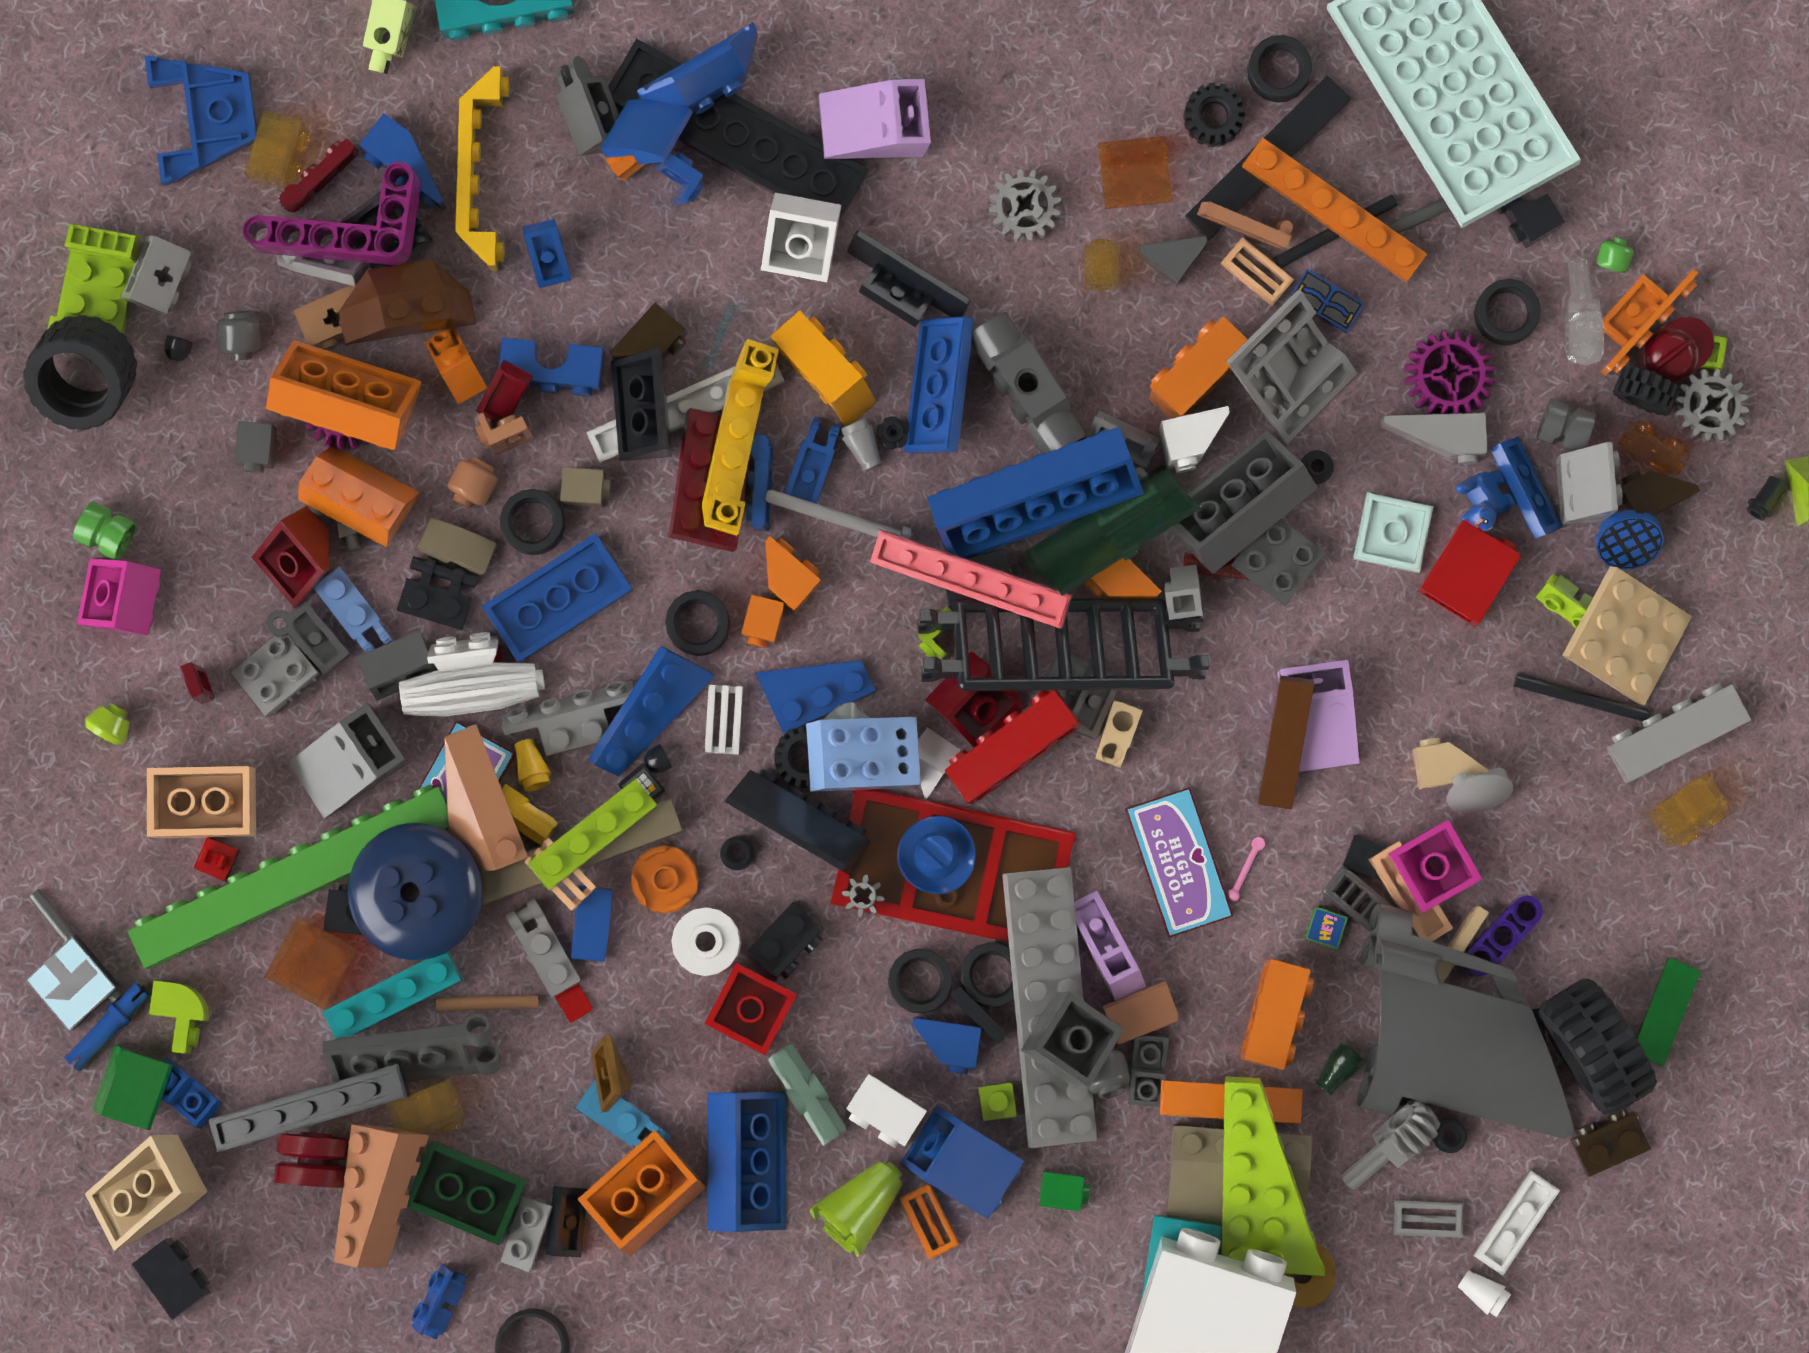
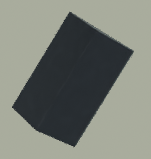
[611,349,672,461]

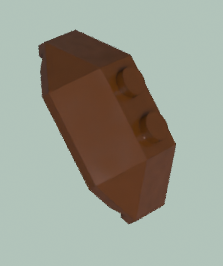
[338,260,477,345]

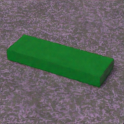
[1636,958,1701,1066]

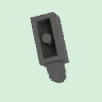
[556,56,619,156]

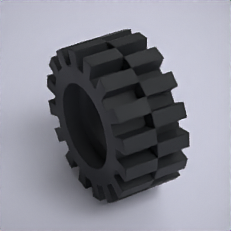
[1183,83,1245,147]
[1613,366,1680,416]
[774,726,810,789]

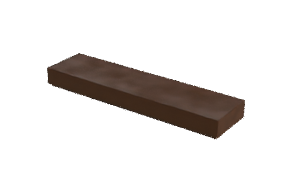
[1258,675,1314,809]

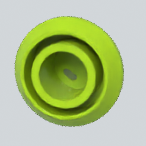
[85,702,130,746]

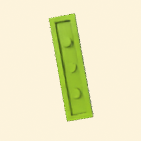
[528,779,657,891]

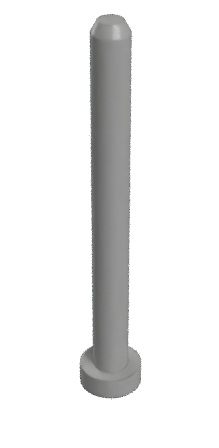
[765,490,911,539]

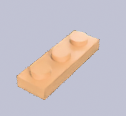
[1369,841,1453,942]

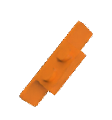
[1597,268,1699,376]

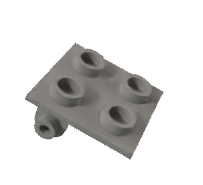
[231,635,320,718]

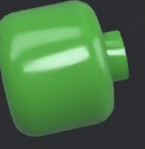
[1597,237,1634,273]

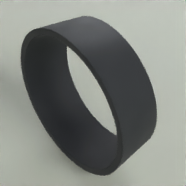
[495,1309,570,1353]

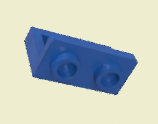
[654,151,704,206]

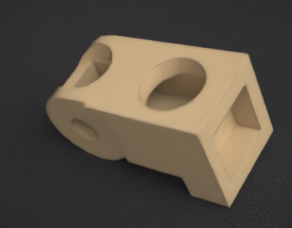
[1095,699,1143,768]

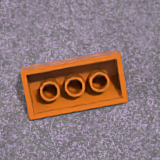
[266,340,422,450]

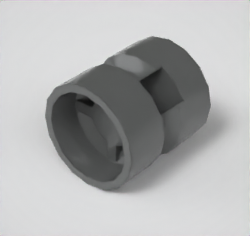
[1536,398,1596,451]

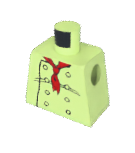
[363,0,417,74]

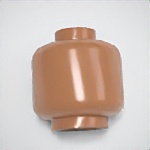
[447,457,498,509]

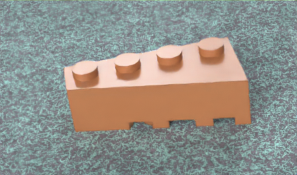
[334,1124,429,1268]

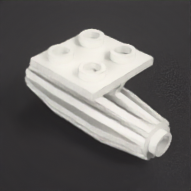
[399,632,545,716]

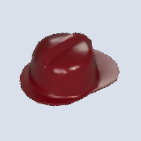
[1638,317,1714,384]

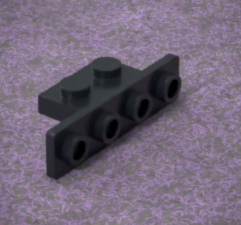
[847,230,971,327]

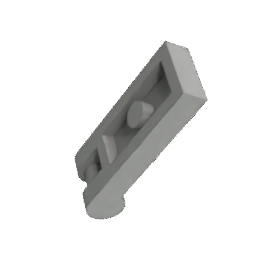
[505,898,582,998]

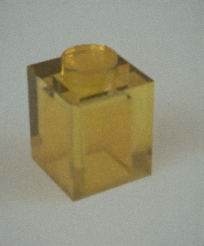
[1084,239,1119,290]

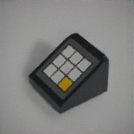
[617,763,666,800]

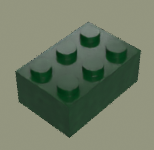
[407,1140,530,1245]

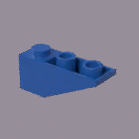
[359,113,446,210]

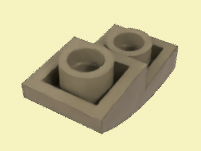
[417,518,497,576]

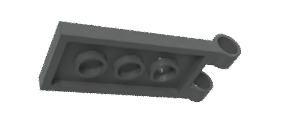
[323,1014,502,1082]

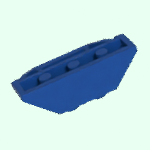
[637,22,758,114]

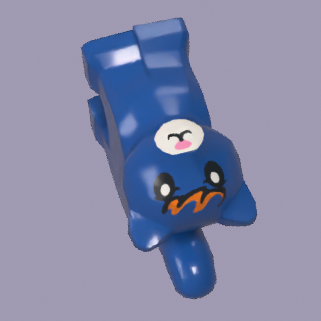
[1455,470,1517,531]

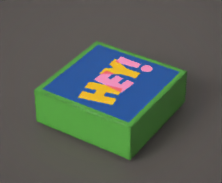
[1304,907,1348,950]

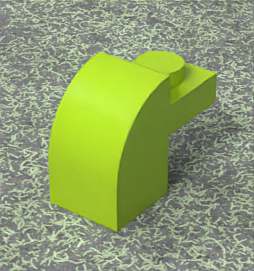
[149,980,209,1054]

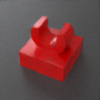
[193,837,240,882]

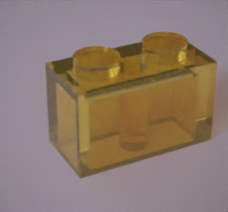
[244,110,310,190]
[1646,773,1730,848]
[386,1079,468,1140]

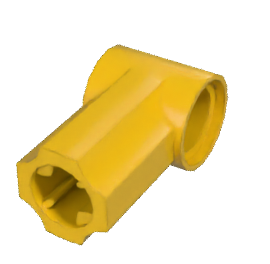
[502,784,559,846]

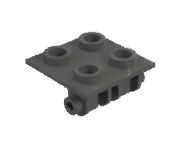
[1231,519,1325,606]

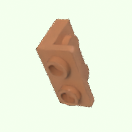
[475,412,533,455]

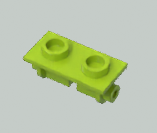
[1535,573,1593,629]

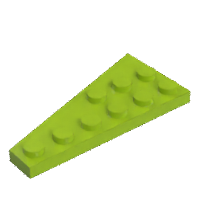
[1222,1076,1325,1276]

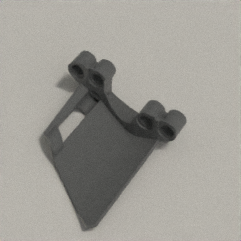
[1357,903,1575,1139]

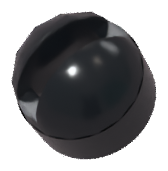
[164,335,193,362]
[644,744,672,773]

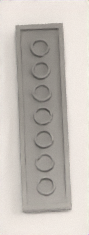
[1002,867,1097,1148]

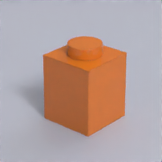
[741,595,785,649]

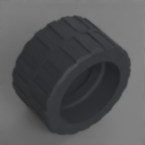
[23,315,137,430]

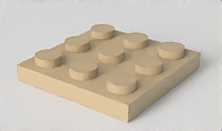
[1562,566,1692,705]

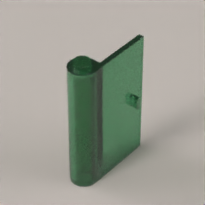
[1024,464,1201,596]

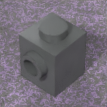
[234,421,277,473]

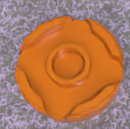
[631,845,699,914]

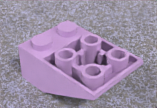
[819,79,931,159]
[1277,660,1359,772]

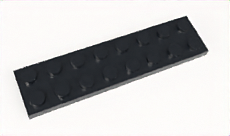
[608,38,869,224]

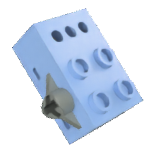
[806,702,921,792]

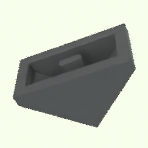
[1138,236,1207,286]

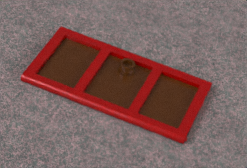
[830,789,1076,943]

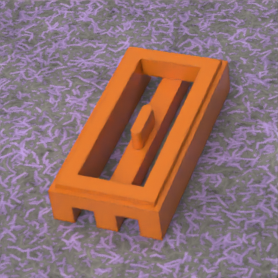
[899,1183,960,1260]

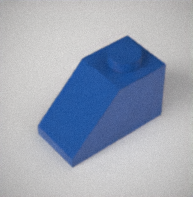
[912,1018,981,1074]

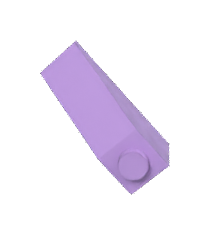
[1074,891,1147,1001]

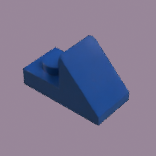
[522,219,571,288]

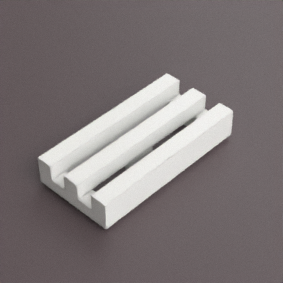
[705,685,743,755]

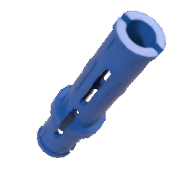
[64,982,151,1072]

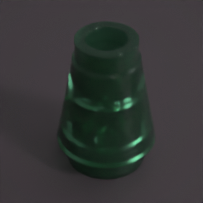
[1315,1042,1363,1095]

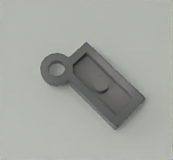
[266,602,350,677]

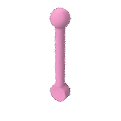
[1226,837,1265,902]

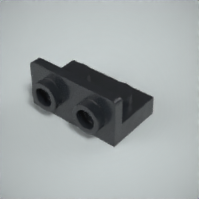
[747,902,823,980]

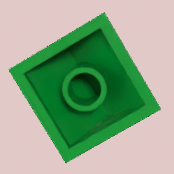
[92,1044,173,1130]

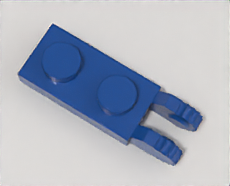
[784,416,842,504]
[746,433,774,532]

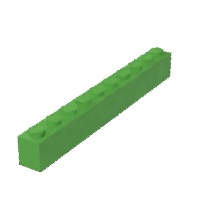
[127,784,448,969]

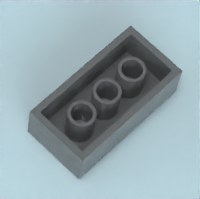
[1163,430,1318,574]

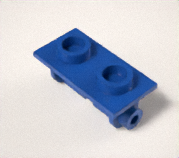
[412,1264,467,1340]

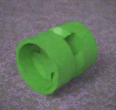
[73,501,137,560]

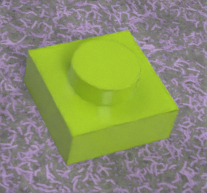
[978,1082,1017,1121]

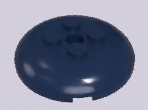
[348,823,483,960]

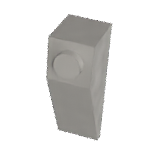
[1380,413,1487,464]

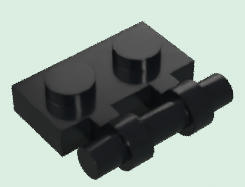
[397,556,479,631]

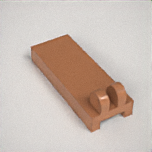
[1197,201,1293,249]

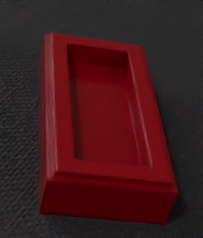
[476,359,533,423]
[180,662,215,704]

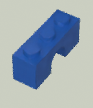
[499,338,605,397]

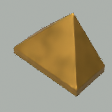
[591,1035,633,1112]

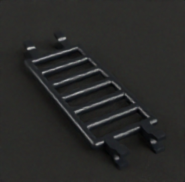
[917,598,1210,691]

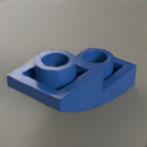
[571,885,613,962]
[161,1057,223,1129]

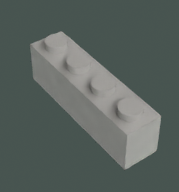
[1606,682,1751,784]

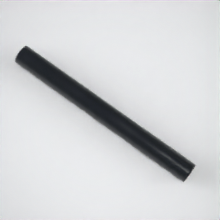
[1274,194,1398,268]
[1513,674,1649,721]

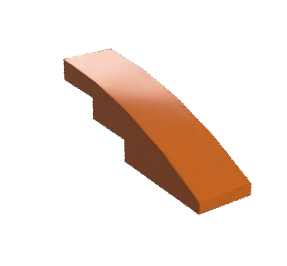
[1160,1080,1303,1124]

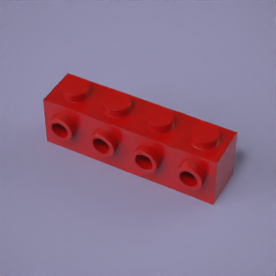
[944,690,1083,805]

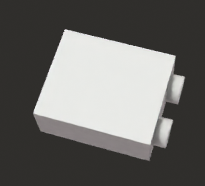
[1125,1228,1296,1353]

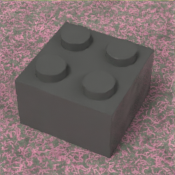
[1021,991,1124,1088]

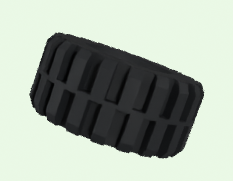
[1539,979,1657,1115]

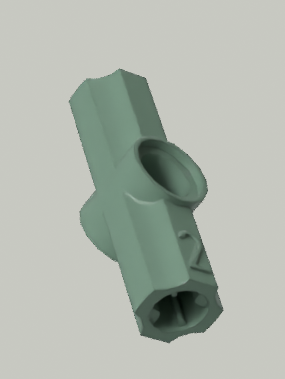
[768,1043,848,1146]

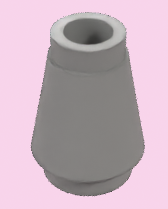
[841,418,882,471]

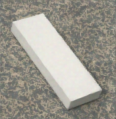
[1473,1170,1560,1276]

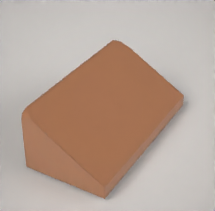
[1102,981,1179,1045]

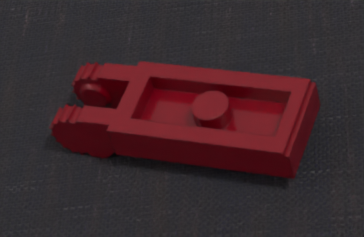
[278,138,359,213]

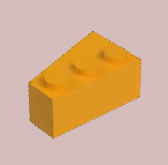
[769,311,877,427]

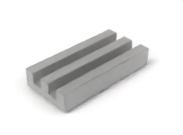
[1393,1200,1464,1238]

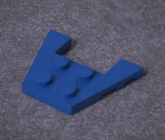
[145,55,259,186]

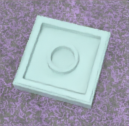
[1353,492,1434,573]

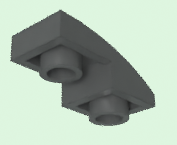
[1128,1033,1169,1107]

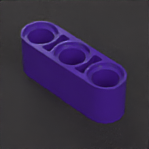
[1463,895,1543,977]

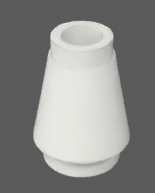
[1458,1270,1511,1317]

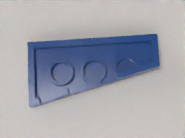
[588,646,715,777]

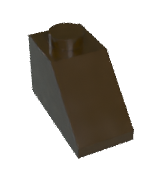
[610,302,687,360]
[1621,470,1700,516]

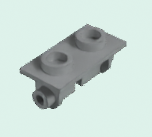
[1087,411,1160,469]
[500,1196,552,1273]

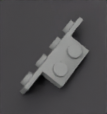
[501,681,634,756]

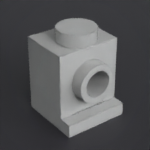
[1165,565,1203,620]

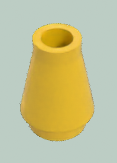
[514,739,551,792]

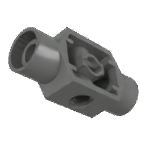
[971,312,1088,453]

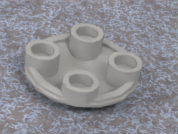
[1446,768,1513,813]

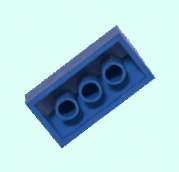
[708,1092,786,1232]

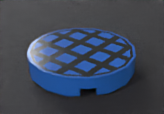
[1594,510,1664,569]

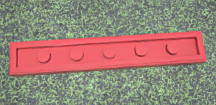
[870,530,1073,628]

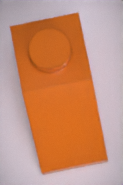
[1084,544,1162,598]

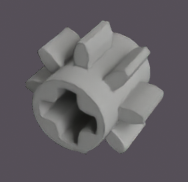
[842,875,885,918]

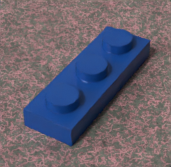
[1490,437,1563,539]

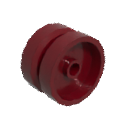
[274,1132,350,1188]

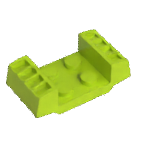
[47,224,142,334]

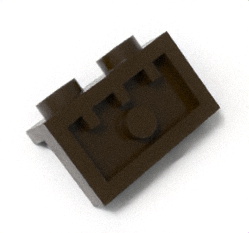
[1570,1108,1651,1177]

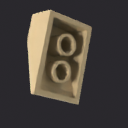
[85,1134,208,1251]

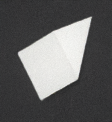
[918,727,961,799]

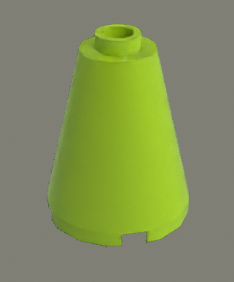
[809,1161,903,1257]

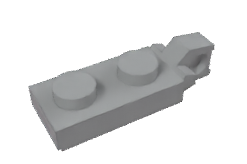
[276,243,370,286]

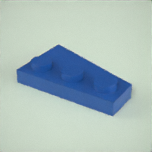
[755,661,876,735]

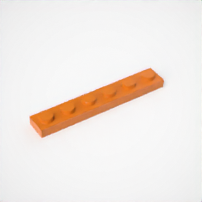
[1242,137,1427,283]

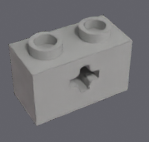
[121,236,191,314]

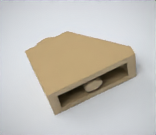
[1412,738,1489,790]

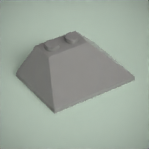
[1226,290,1358,444]

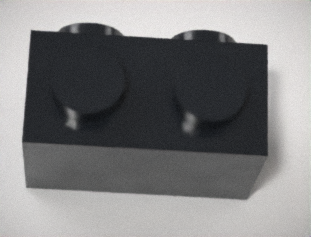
[131,1238,211,1320]

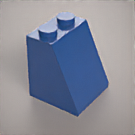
[901,1105,1024,1219]

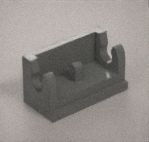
[357,631,438,700]

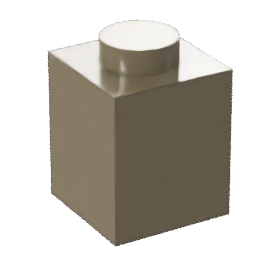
[560,467,611,508]

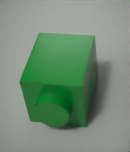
[1039,1171,1090,1212]

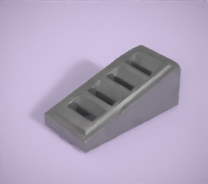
[1321,866,1392,932]

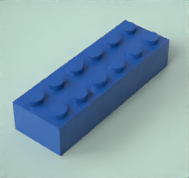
[927,427,1144,559]

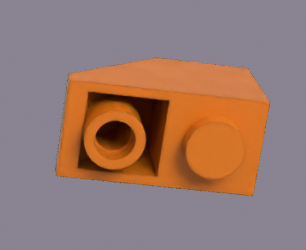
[425,328,488,404]
[765,536,822,614]

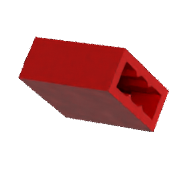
[1417,521,1521,627]

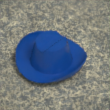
[897,816,976,894]

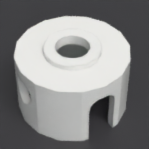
[671,907,742,977]

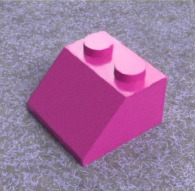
[77,558,161,636]
[1388,820,1482,913]

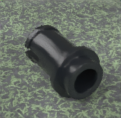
[1747,476,1787,521]

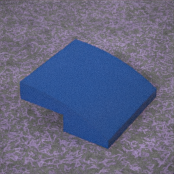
[600,99,693,164]

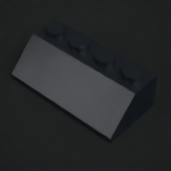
[725,769,871,875]

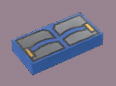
[1290,269,1365,334]

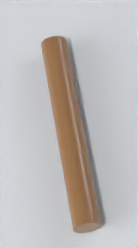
[436,995,539,1011]

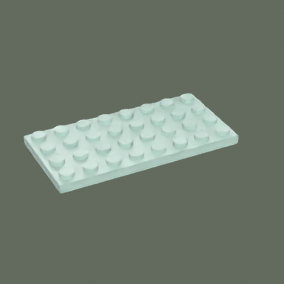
[1327,0,1581,228]

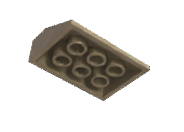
[1166,1125,1313,1224]

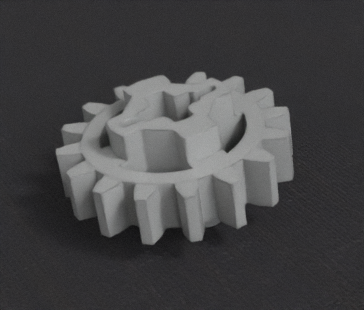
[988,169,1061,243]
[1674,369,1749,443]

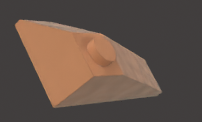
[444,724,528,872]

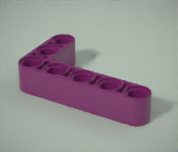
[242,161,421,265]

